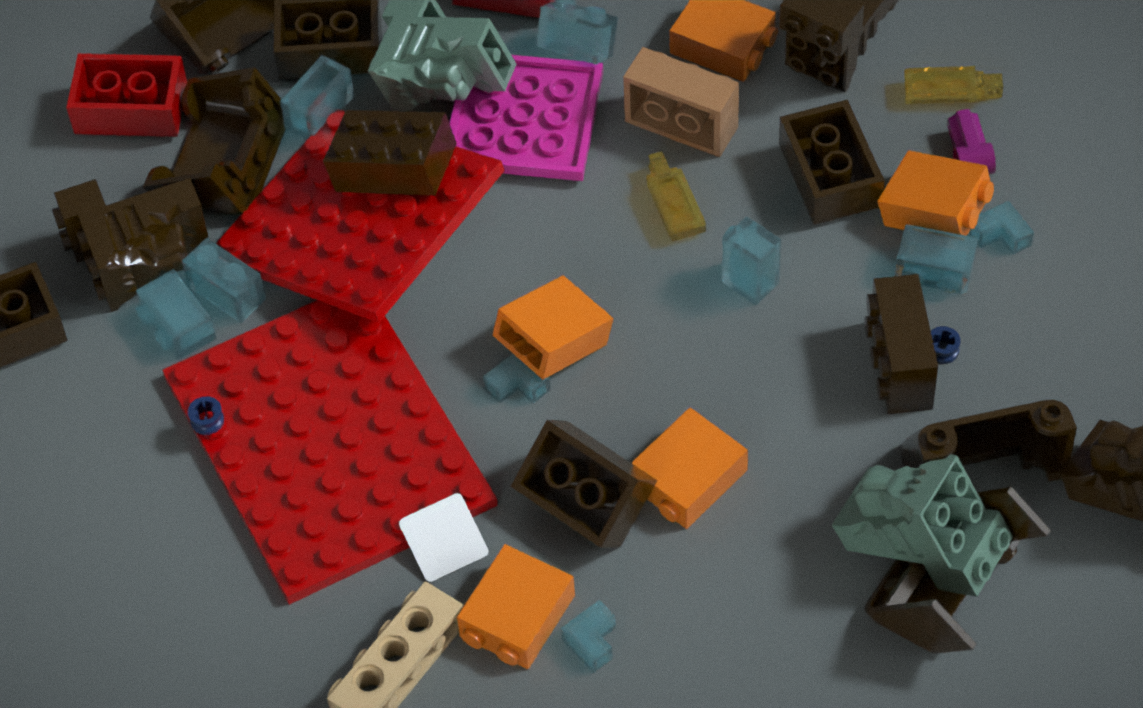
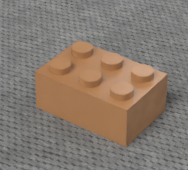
[623,47,739,157]

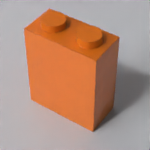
[669,0,778,82]
[877,150,994,243]
[493,275,614,380]
[631,407,748,529]
[457,544,575,669]

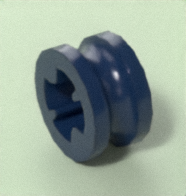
[931,326,961,364]
[188,396,224,435]

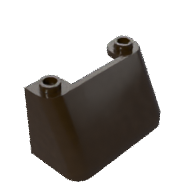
[150,0,274,75]
[143,67,289,216]
[901,400,1077,482]

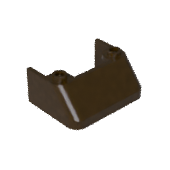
[865,487,1051,654]

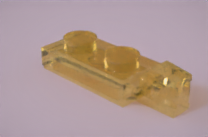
[904,66,1003,104]
[646,151,706,242]

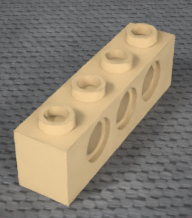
[327,581,464,708]

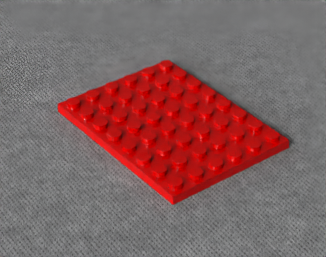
[162,300,498,605]

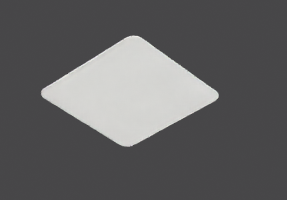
[399,493,488,582]

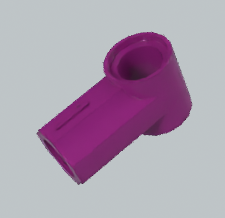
[947,109,996,175]

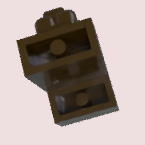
[779,0,899,92]
[52,178,211,312]
[1060,420,1143,521]

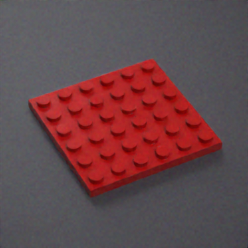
[208,108,505,323]

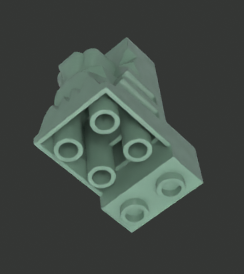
[368,0,517,111]
[832,455,1013,597]

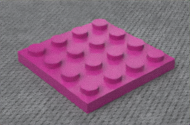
[450,55,603,181]

